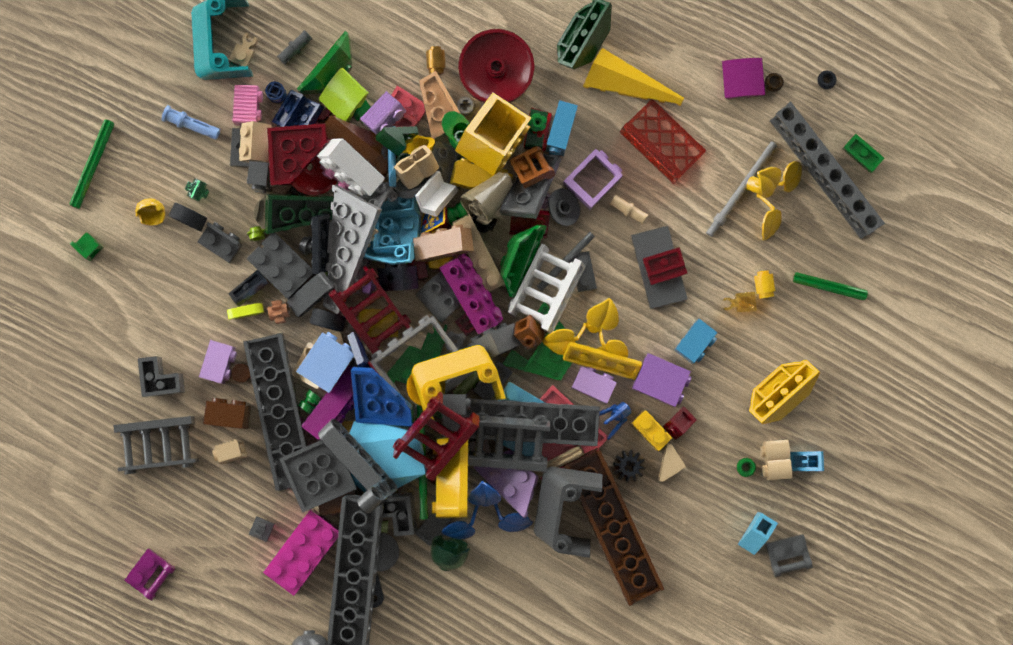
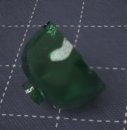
[430,535,470,571]

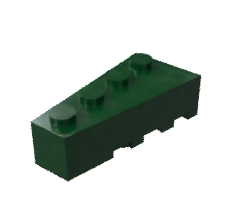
[265,194,334,234]

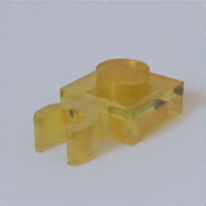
[722,292,757,313]

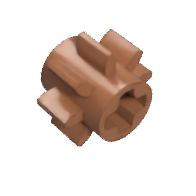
[267,300,290,324]

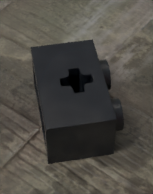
[377,263,419,291]

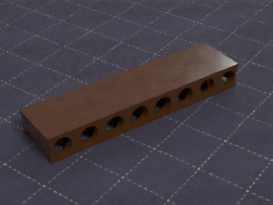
[563,448,665,606]

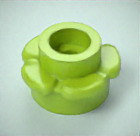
[247,226,265,241]

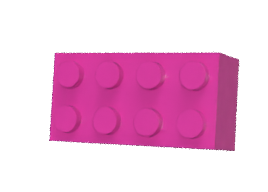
[263,509,339,596]

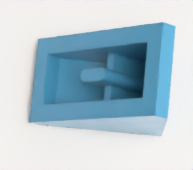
[790,451,824,471]

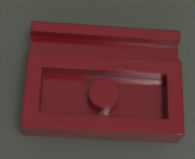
[509,210,550,239]
[642,247,688,285]

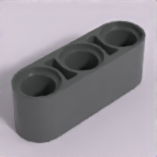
[287,272,335,318]

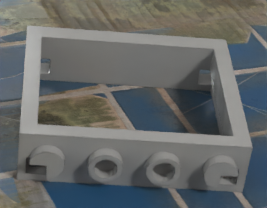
[370,315,474,416]

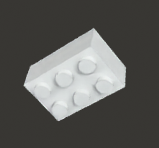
[317,139,385,196]

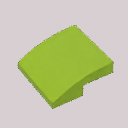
[319,68,369,122]

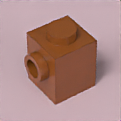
[514,315,544,350]

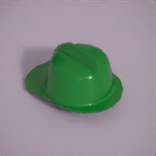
[442,111,470,149]

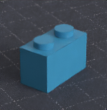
[674,319,718,364]

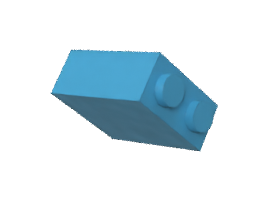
[546,100,578,156]

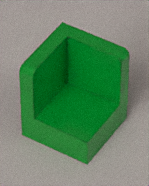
[69,232,104,261]

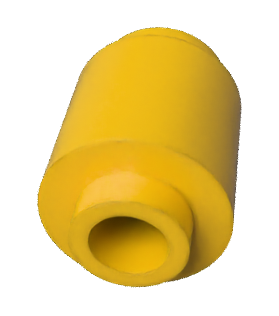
[754,270,776,299]

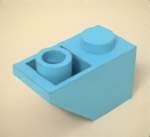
[738,512,778,555]

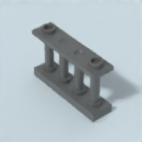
[468,413,550,472]
[113,416,199,475]

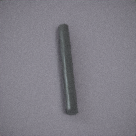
[537,232,595,291]

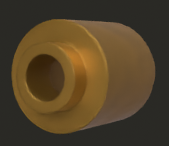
[426,46,446,75]

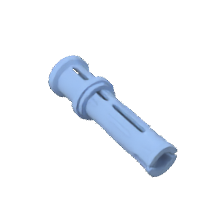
[161,105,221,140]

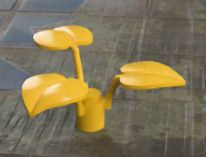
[747,161,802,241]
[543,298,628,358]

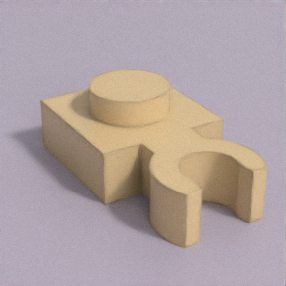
[229,33,258,66]

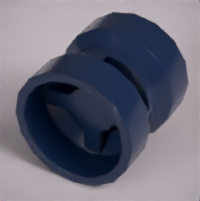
[265,81,287,104]

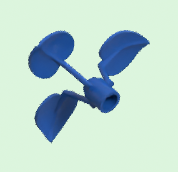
[442,481,533,539]

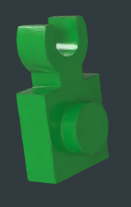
[421,321,448,357]

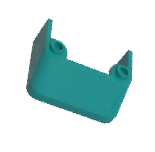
[191,0,253,80]

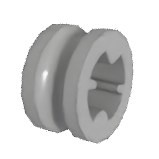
[457,97,474,116]

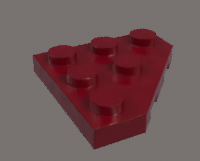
[267,123,327,187]

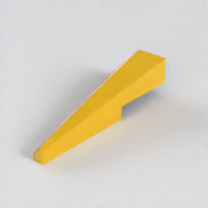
[583,48,684,106]

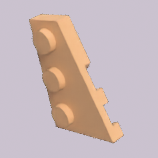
[419,71,461,139]

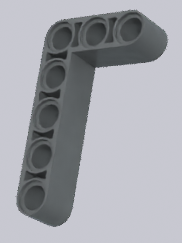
[318,419,398,513]

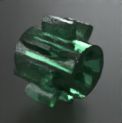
[184,178,210,202]

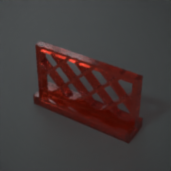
[619,99,706,185]

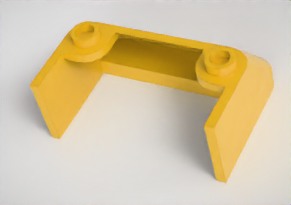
[412,345,506,420]
[432,438,469,518]

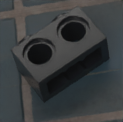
[473,361,513,400]

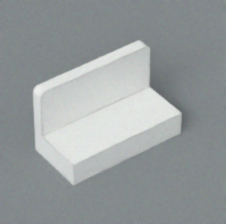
[415,171,458,217]

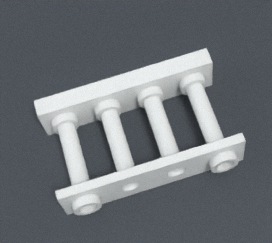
[508,244,586,333]

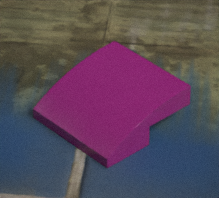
[722,58,765,99]

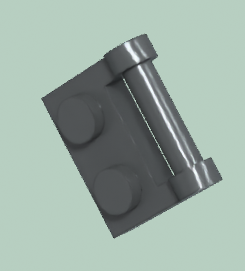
[765,534,813,578]

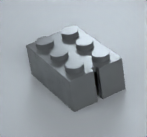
[247,232,317,300]

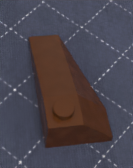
[325,115,398,177]

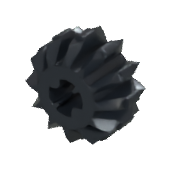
[613,450,646,483]

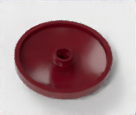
[458,29,535,103]

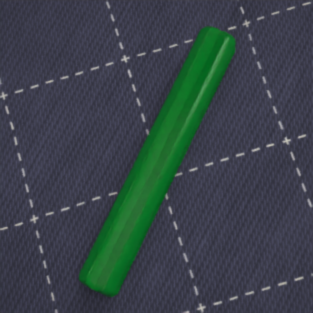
[793,272,868,300]

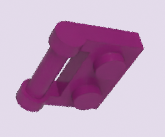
[124,548,176,601]

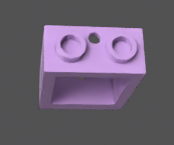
[563,149,623,210]

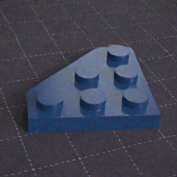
[351,367,414,427]

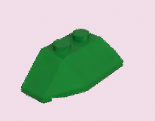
[297,31,352,95]
[500,225,547,298]

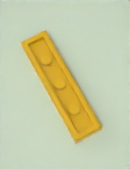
[563,341,642,380]

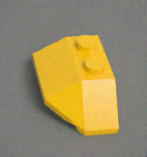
[749,360,820,425]

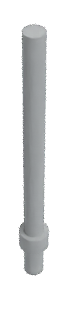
[706,141,777,237]

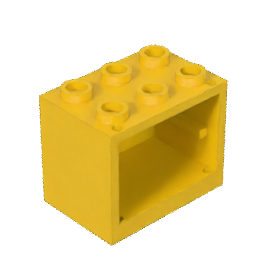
[455,93,531,176]

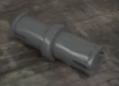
[277,30,312,65]

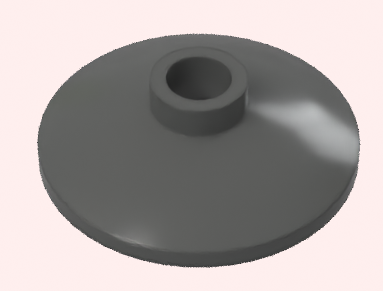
[548,188,580,226]

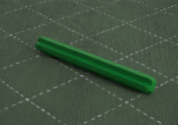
[69,119,115,209]

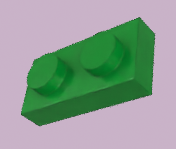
[842,134,884,173]

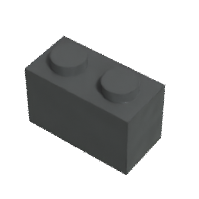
[247,161,272,194]

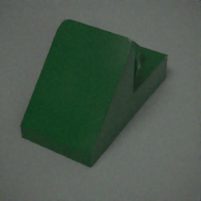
[375,126,419,156]

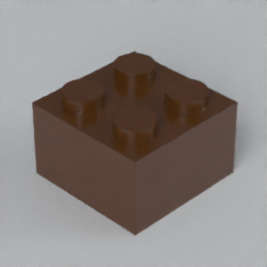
[203,398,251,429]

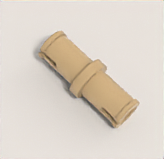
[610,195,649,225]

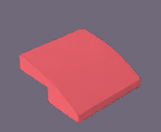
[391,85,426,127]

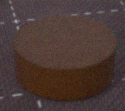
[231,363,251,383]

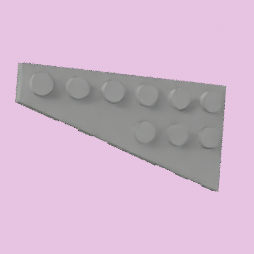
[323,185,382,314]

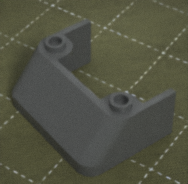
[534,467,602,558]

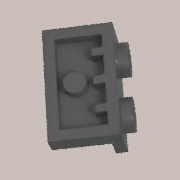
[197,222,242,263]

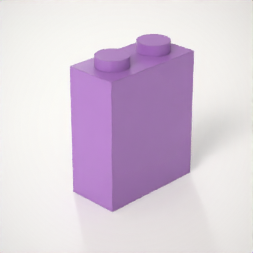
[631,353,692,407]

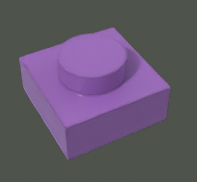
[362,273,376,295]

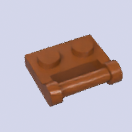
[509,146,555,189]

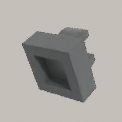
[249,516,275,542]

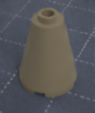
[460,172,512,225]

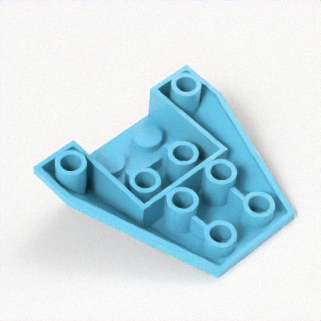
[364,194,421,265]
[350,421,427,493]

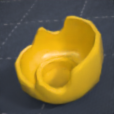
[135,198,165,226]

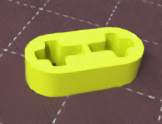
[227,303,264,320]

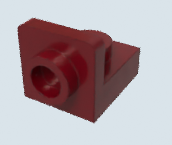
[663,406,697,440]

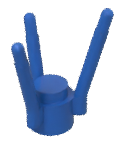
[599,402,632,440]

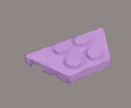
[472,450,539,518]

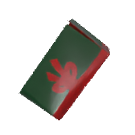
[524,108,552,152]

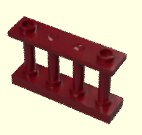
[328,266,412,354]
[393,392,479,481]

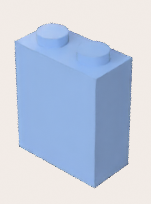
[296,332,354,393]

